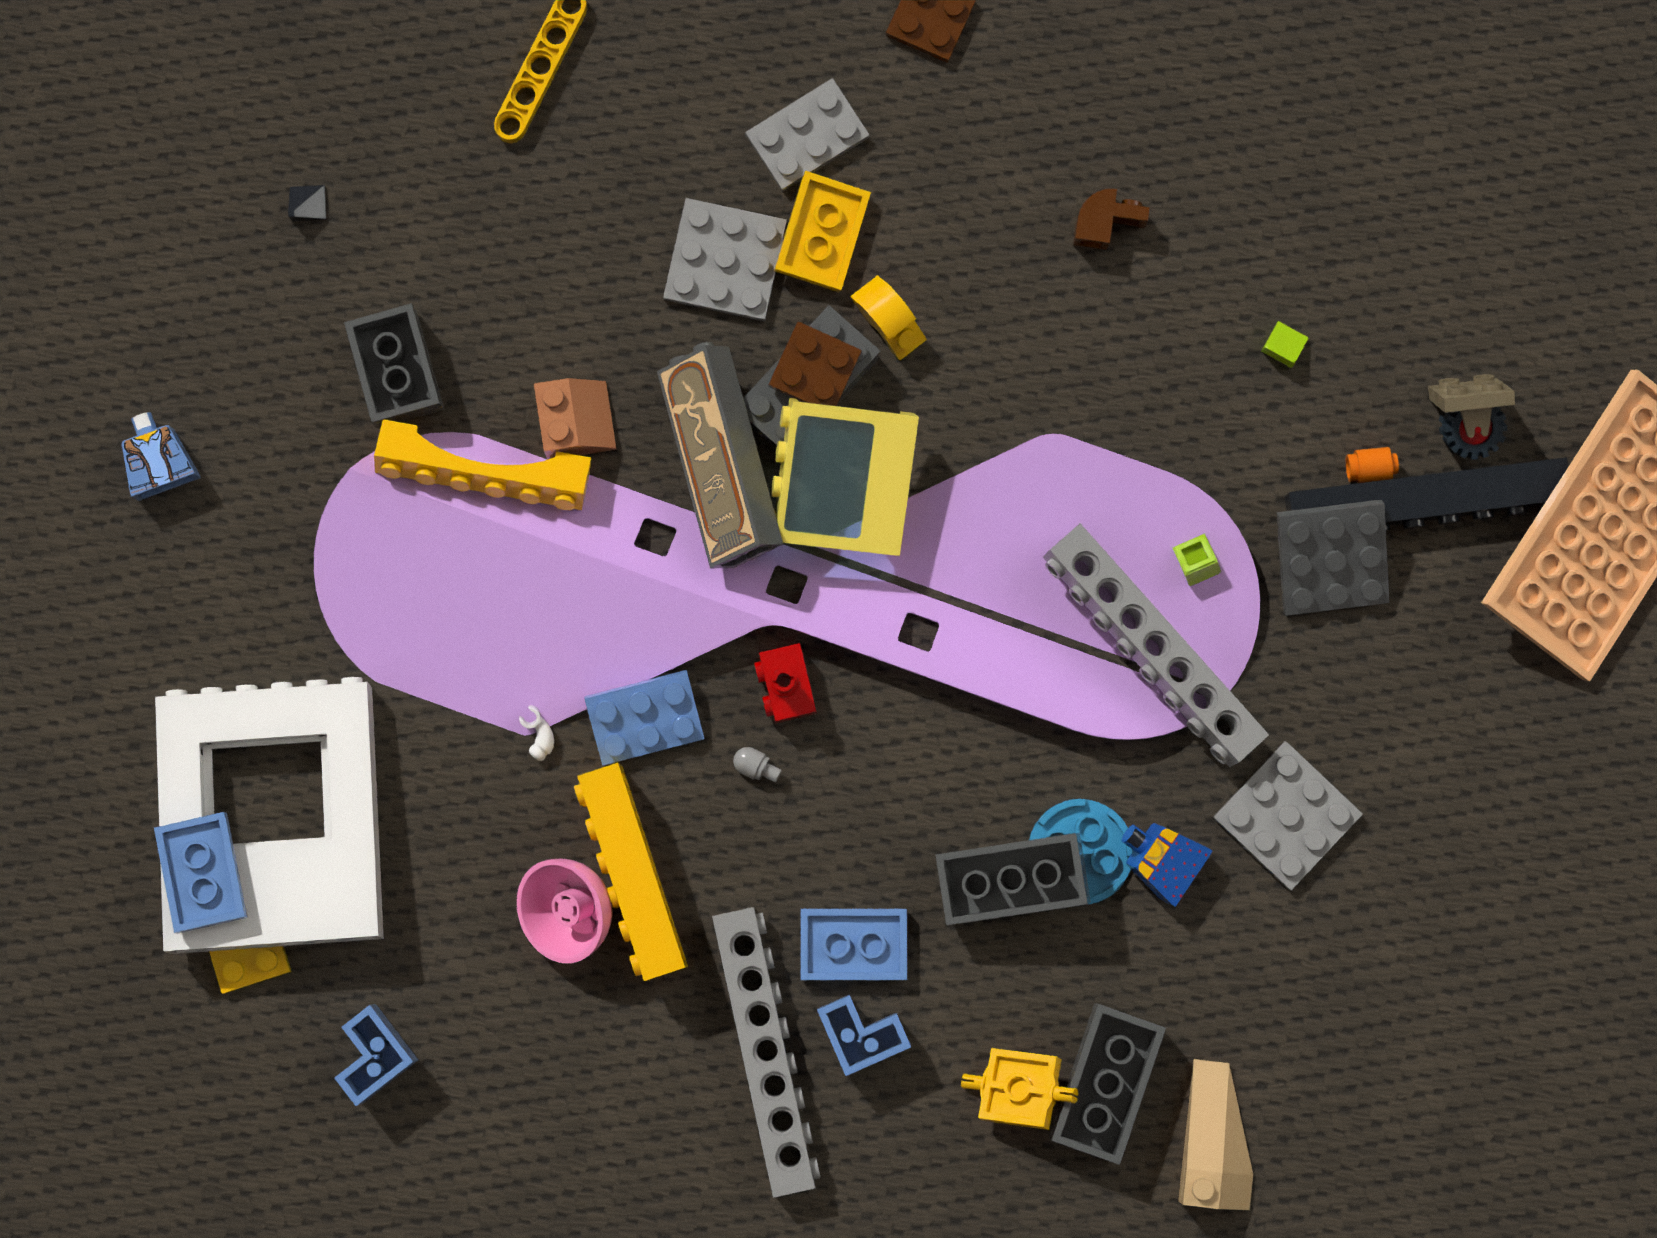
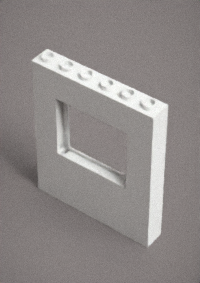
[155,677,384,954]

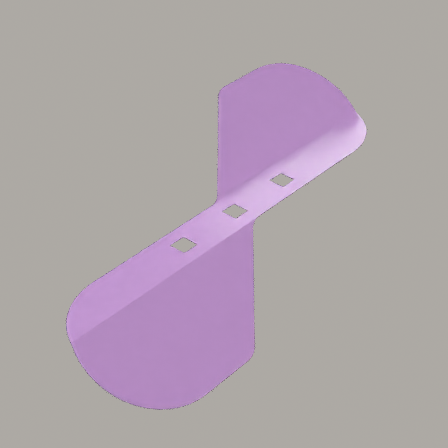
[314,432,1260,740]

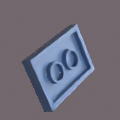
[584,670,705,766]
[154,812,248,934]
[801,909,907,980]

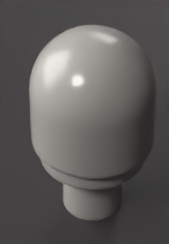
[733,747,782,783]

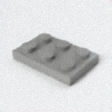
[745,78,869,192]

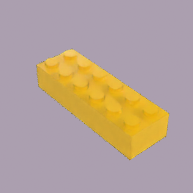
[574,763,688,981]

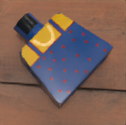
[1121,823,1213,907]

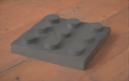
[1277,500,1389,616]

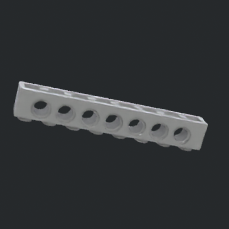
[1043,523,1269,767]
[712,907,821,1198]

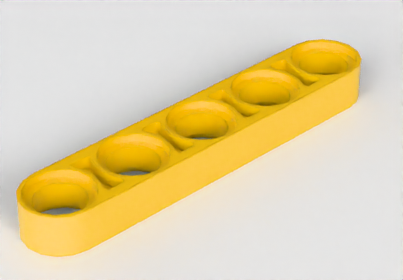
[494,0,587,143]

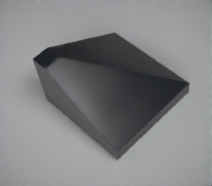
[288,185,327,222]

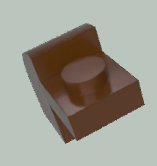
[1073,189,1150,250]

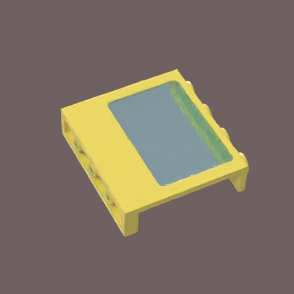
[771,398,919,556]

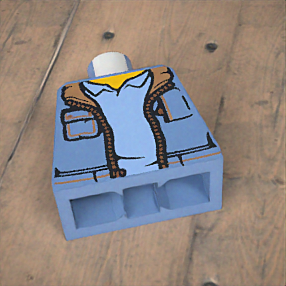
[122,412,201,501]

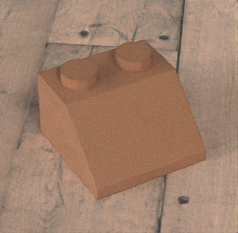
[534,378,617,459]

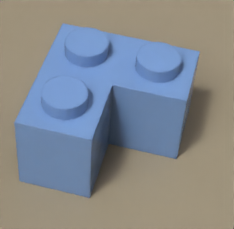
[817,995,911,1076]
[335,1004,418,1106]

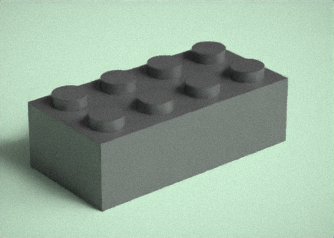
[743,305,881,453]
[936,832,1091,925]
[1049,1003,1166,1165]

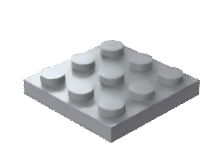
[663,198,787,322]
[1212,741,1363,891]

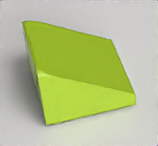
[1261,321,1308,368]
[1172,533,1221,586]

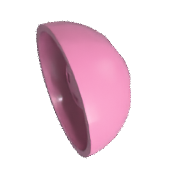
[517,859,613,963]

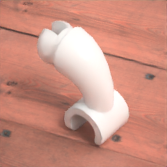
[519,705,554,761]

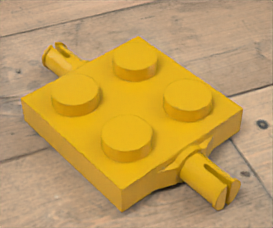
[961,1048,1078,1130]

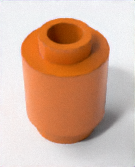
[1346,447,1399,483]

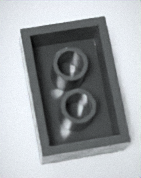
[344,303,444,429]

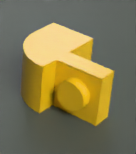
[850,275,927,360]

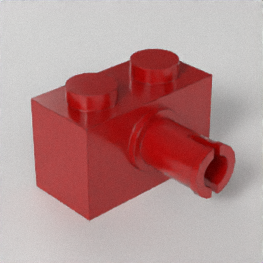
[754,643,817,723]

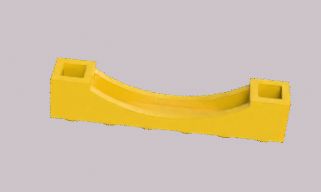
[374,419,591,510]

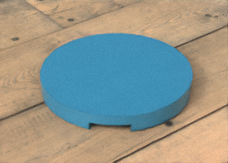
[1029,799,1134,904]

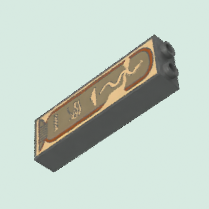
[657,342,783,569]

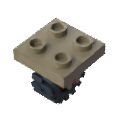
[1428,374,1515,460]

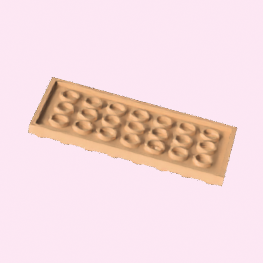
[1481,370,1657,682]

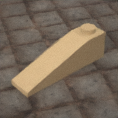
[1178,1059,1253,1210]

